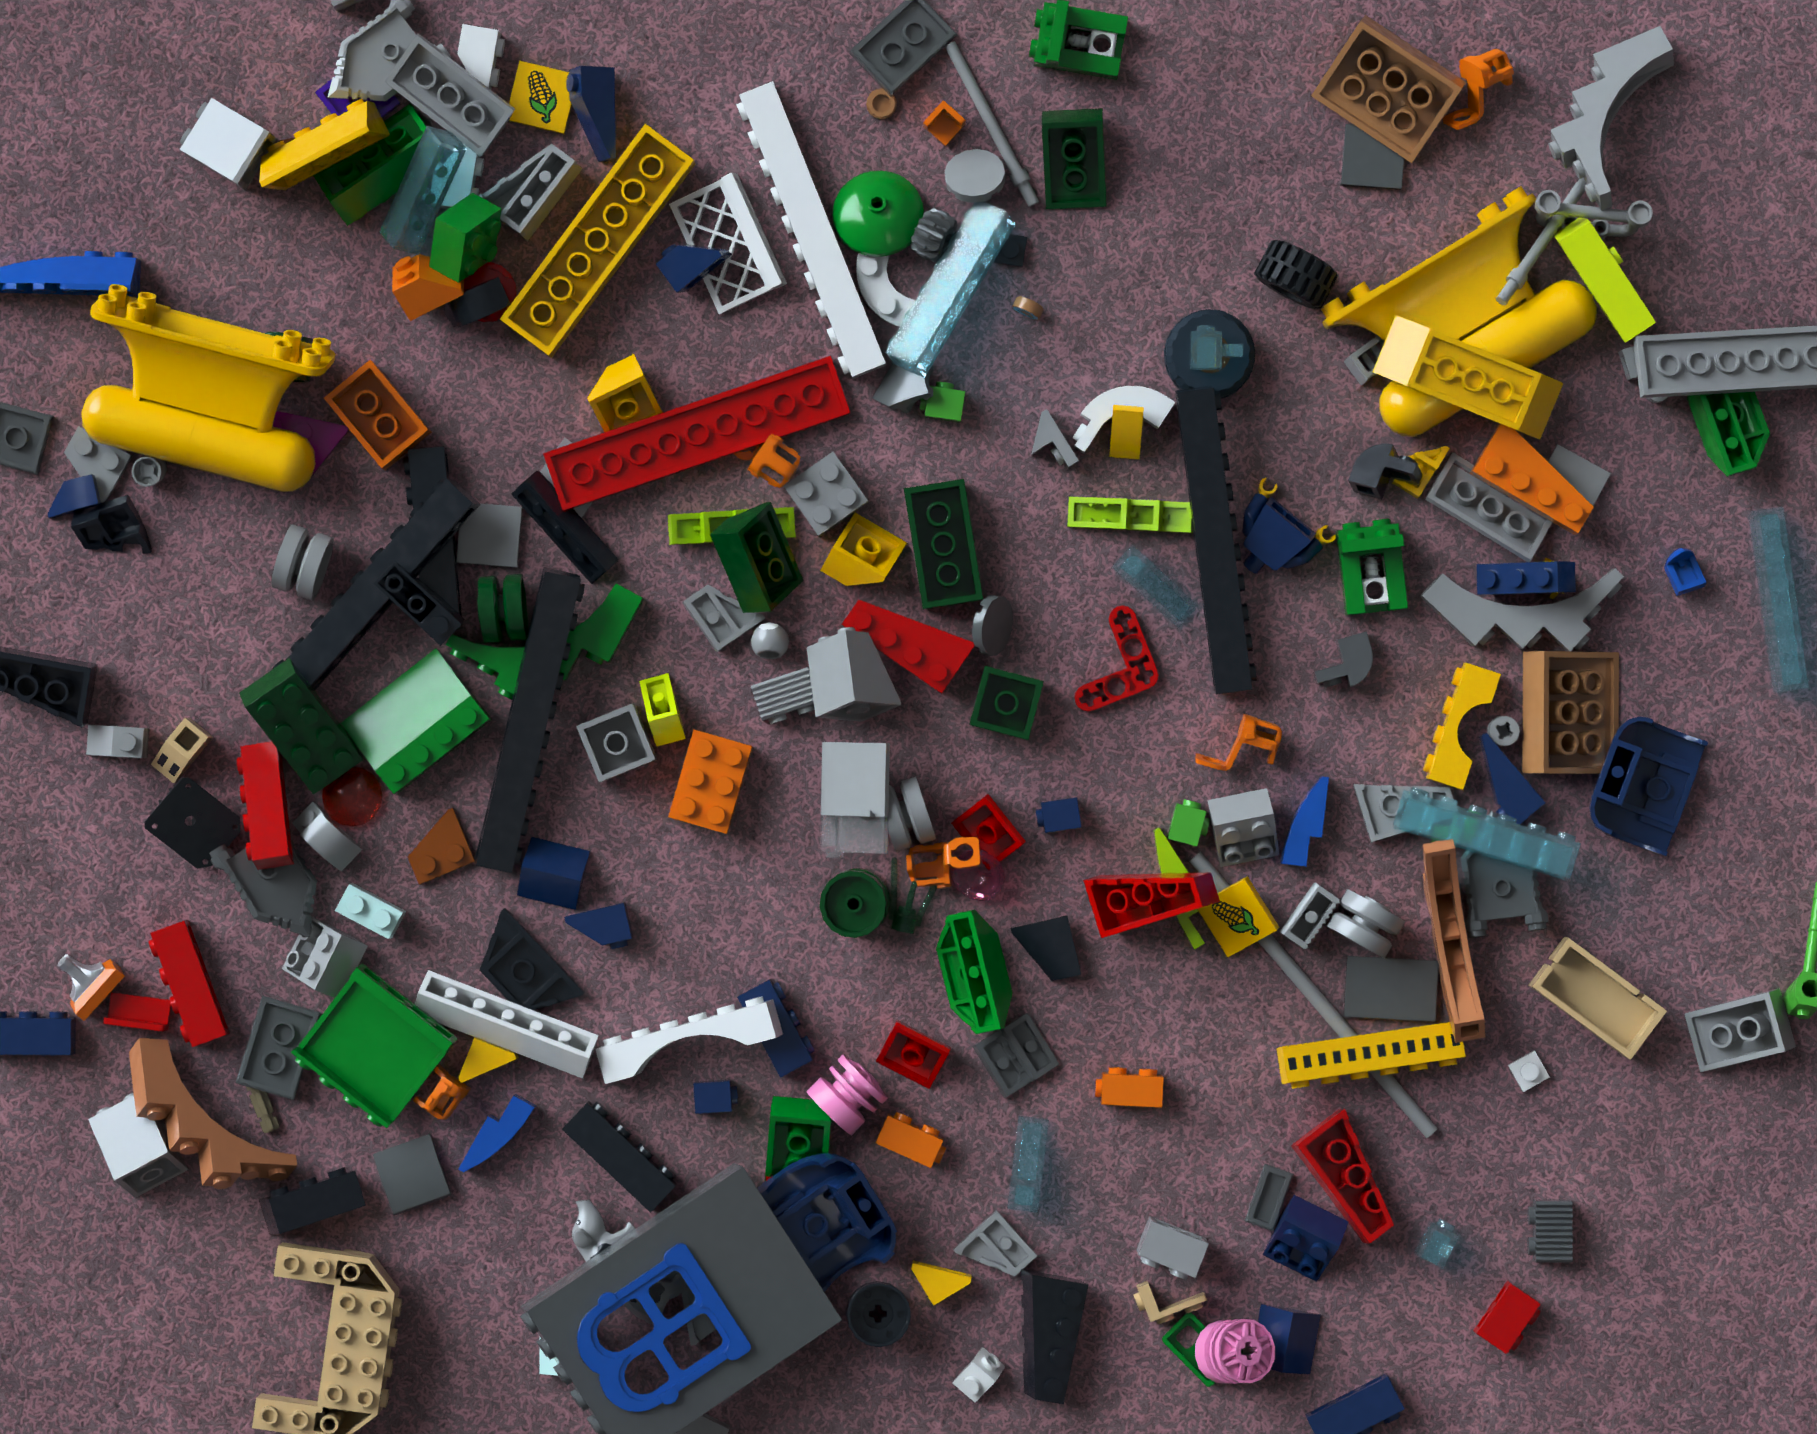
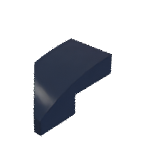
[48,474,101,519]

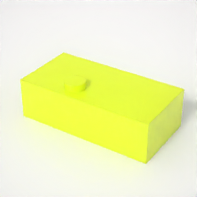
[1554,217,1656,343]

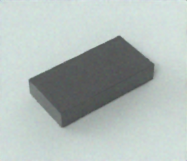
[1244,1163,1294,1231]

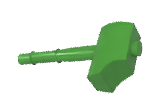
[1783,882,1817,1019]

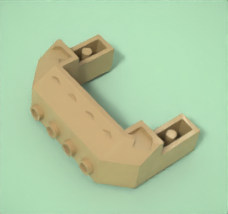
[252,1242,402,1434]

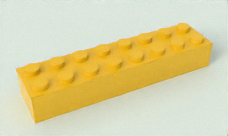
[500,124,696,358]

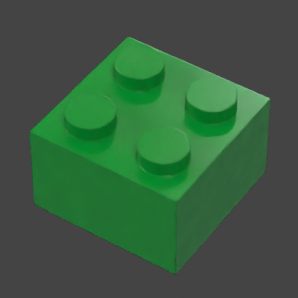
[429,193,502,283]

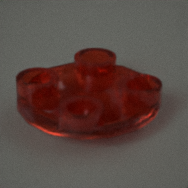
[322,767,383,827]

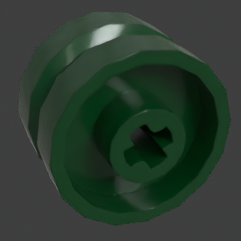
[477,574,528,643]
[820,868,891,938]

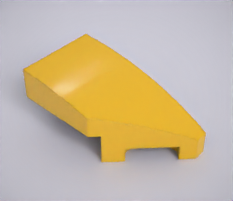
[1392,446,1450,499]

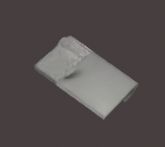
[820,742,890,858]

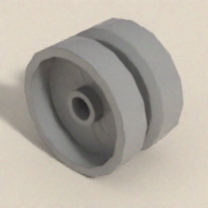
[271,524,334,600]
[881,777,936,852]
[1326,889,1406,959]

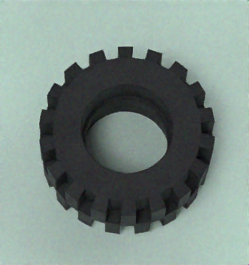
[1254,240,1339,309]

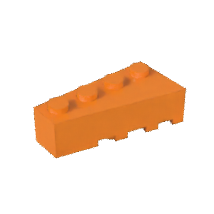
[1469,423,1594,535]

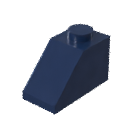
[656,244,732,293]
[564,903,634,949]

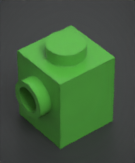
[920,381,965,423]
[1167,799,1210,846]

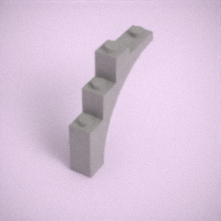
[1548,26,1674,211]
[1419,568,1624,652]

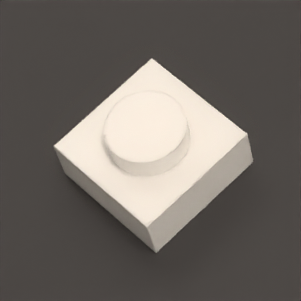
[1508,1051,1550,1092]

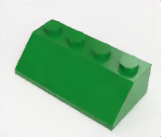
[313,103,447,226]

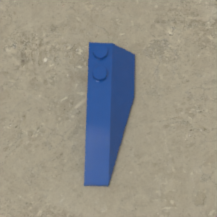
[0,251,141,297]

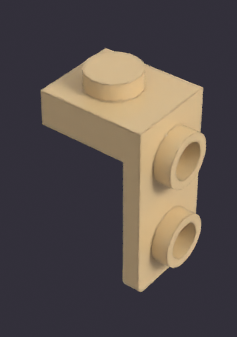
[1133,1281,1207,1324]

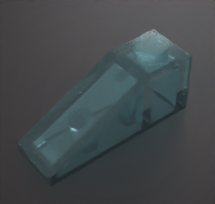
[1110,545,1198,629]
[1007,1116,1049,1213]

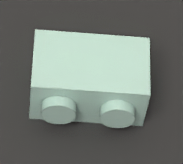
[335,883,406,939]

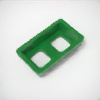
[1162,1312,1215,1387]

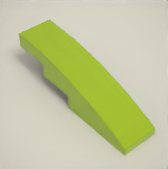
[1067,497,1193,533]
[668,507,796,545]
[1153,827,1205,950]

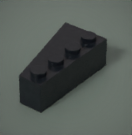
[0,646,98,728]
[1021,1269,1089,1404]

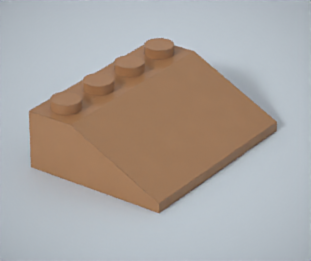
[1311,15,1466,163]
[1522,651,1619,774]

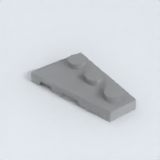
[1353,784,1459,843]

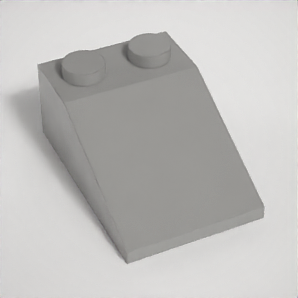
[1684,988,1796,1072]

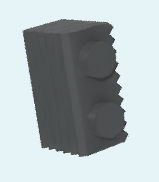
[1527,1199,1573,1263]

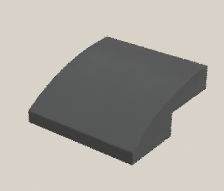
[972,1013,1059,1098]
[373,1134,452,1215]

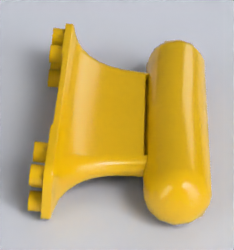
[1321,186,1597,437]
[81,284,336,492]

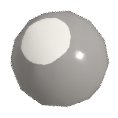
[751,622,789,659]

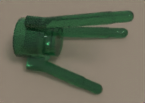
[888,857,938,934]

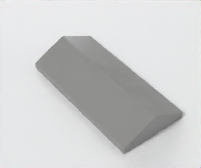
[384,34,515,157]
[1425,452,1552,562]

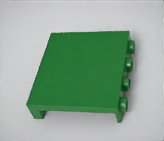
[291,963,458,1128]

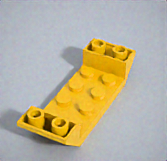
[1372,315,1563,440]

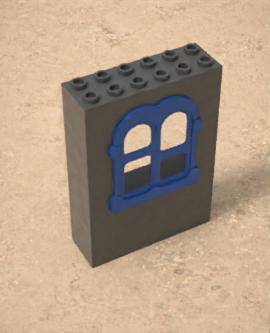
[520,1163,842,1434]

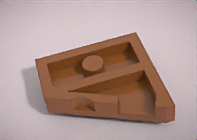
[408,808,475,885]

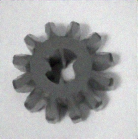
[911,208,957,262]

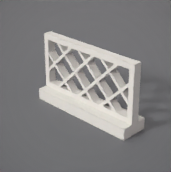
[669,173,787,314]

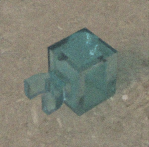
[1190,325,1243,370]
[1414,1218,1460,1269]

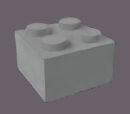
[784,451,869,537]
[576,703,657,783]
[1136,1216,1209,1280]

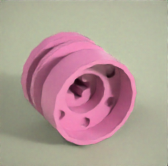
[807,1054,888,1136]
[1195,1319,1275,1384]

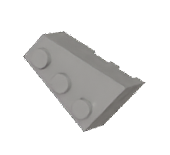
[478,144,582,241]

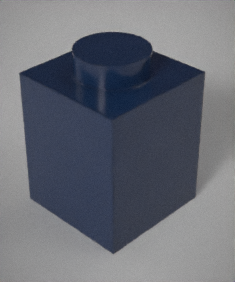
[1036,797,1082,833]
[693,1079,738,1114]

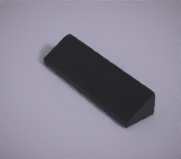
[511,471,618,584]

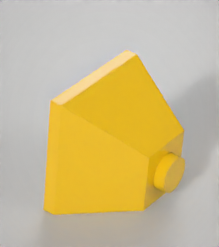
[587,354,663,432]
[820,512,907,586]

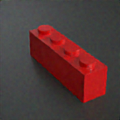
[237,741,294,870]
[149,920,230,1047]

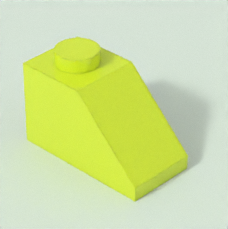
[639,673,686,747]

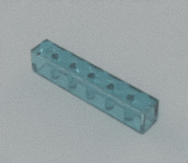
[885,202,1016,378]
[1748,507,1809,693]
[1393,787,1581,881]

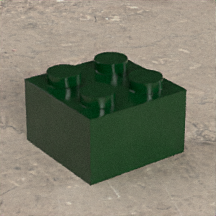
[969,666,1044,740]

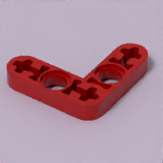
[1074,605,1158,712]

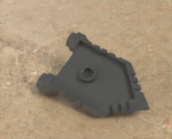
[1460,810,1549,938]
[209,841,317,937]

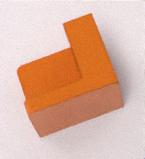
[923,100,966,147]

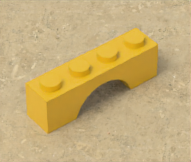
[1423,663,1501,790]

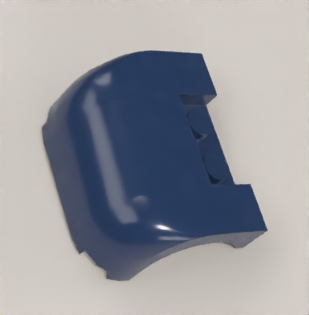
[1589,717,1708,856]
[757,1153,897,1292]

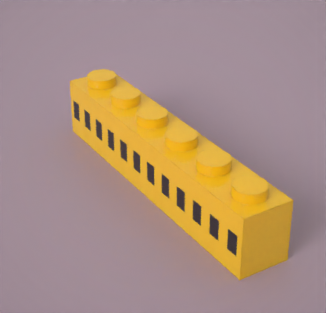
[1276,1022,1466,1089]

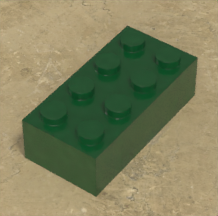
[904,479,983,610]
[239,658,363,795]

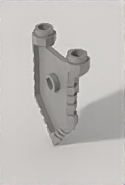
[328,0,451,101]

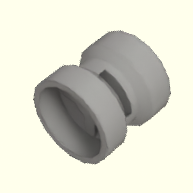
[131,456,167,487]

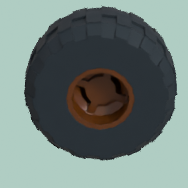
[1164,309,1255,399]

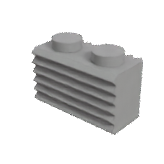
[751,667,815,724]
[1279,883,1340,949]

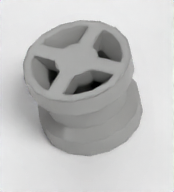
[1487,716,1520,746]

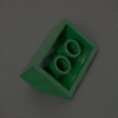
[710,502,804,613]

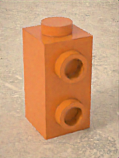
[1095,1067,1164,1108]
[875,1111,947,1168]

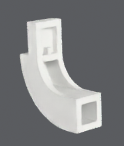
[1073,386,1175,454]

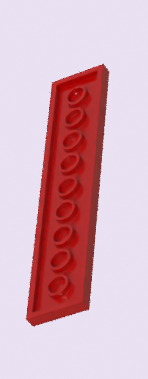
[543,356,850,511]

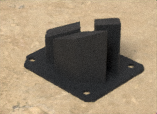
[144,777,240,869]

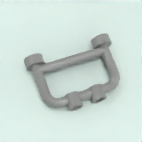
[1535,190,1653,240]

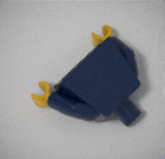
[1242,478,1336,574]

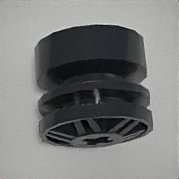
[845,1281,911,1347]

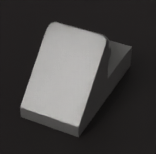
[1031,409,1079,468]

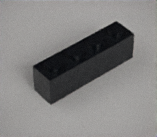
[562,1101,677,1213]

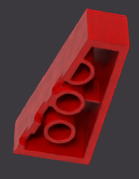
[841,600,975,694]
[1083,872,1220,938]
[1291,1109,1394,1244]

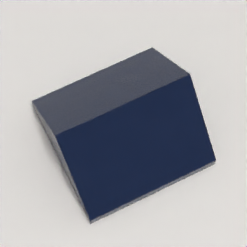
[517,837,590,910]
[1258,1304,1321,1374]

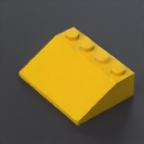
[259,99,390,190]

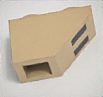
[151,718,214,784]

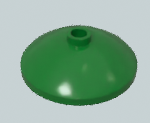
[833,171,924,257]

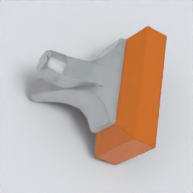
[57,954,125,1021]

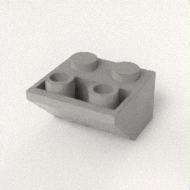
[1207,788,1280,867]
[282,915,368,998]

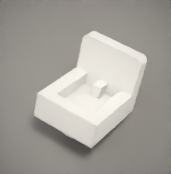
[953,1348,1005,1403]

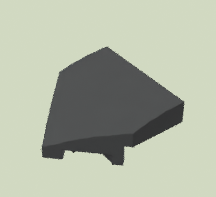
[872,346,934,414]

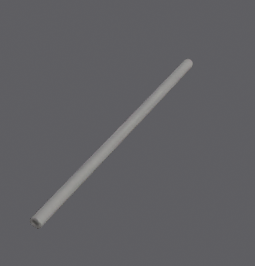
[1189,851,1438,1138]

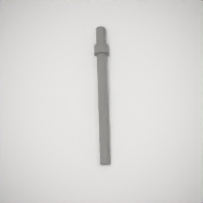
[945,41,1039,207]
[1496,178,1587,306]

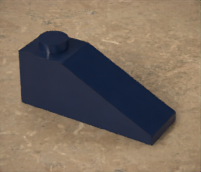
[566,66,616,162]
[1479,733,1546,826]

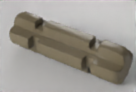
[246,1087,280,1133]

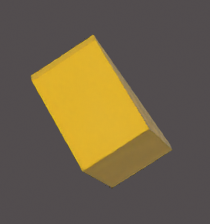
[458,1037,519,1083]
[911,1260,972,1306]

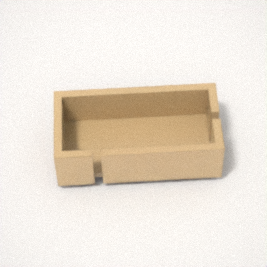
[1528,937,1667,1060]

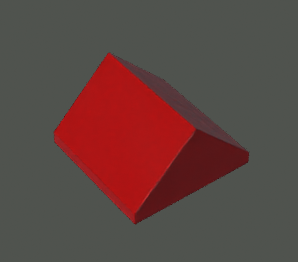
[951,794,1026,870]
[875,1020,951,1089]

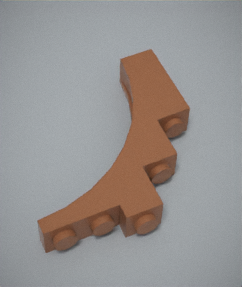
[1423,839,1485,1043]
[129,1038,297,1189]

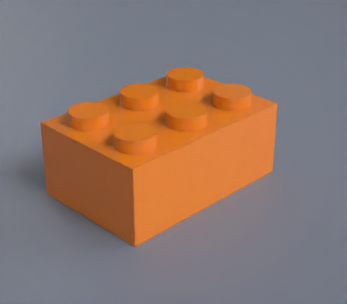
[324,359,432,471]
[668,729,753,834]

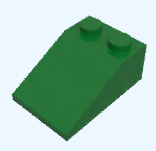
[765,1096,832,1181]

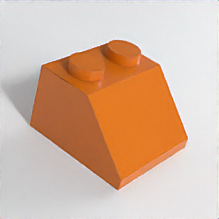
[392,254,464,321]

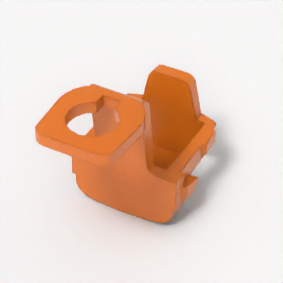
[1442,49,1514,130]
[734,434,801,488]
[1195,714,1282,771]
[906,837,981,889]
[413,1064,471,1120]

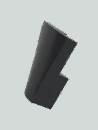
[71,495,152,554]
[1011,915,1081,981]

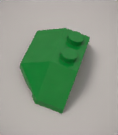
[1687,392,1770,477]
[936,909,1013,1034]

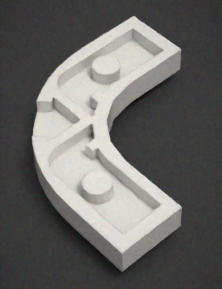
[856,253,935,336]

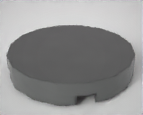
[972,595,1013,656]

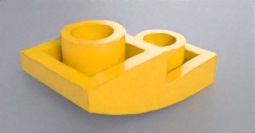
[1109,405,1144,460]

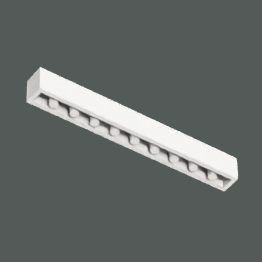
[736,81,886,379]

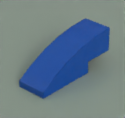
[1281,776,1329,867]
[458,1094,537,1172]

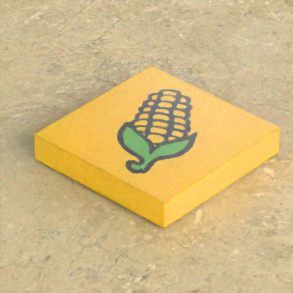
[509,60,572,135]
[1198,876,1280,957]

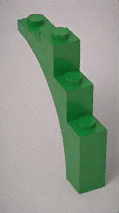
[446,584,644,700]

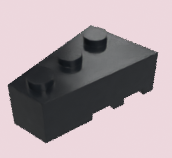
[259,1167,366,1234]

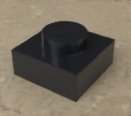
[993,232,1027,268]

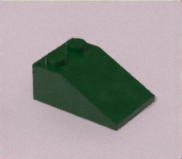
[1042,108,1107,209]

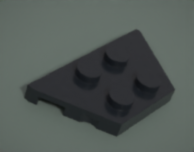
[480,908,585,1010]

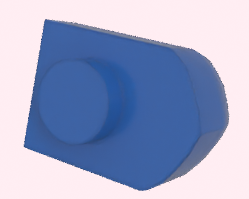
[1664,548,1707,596]

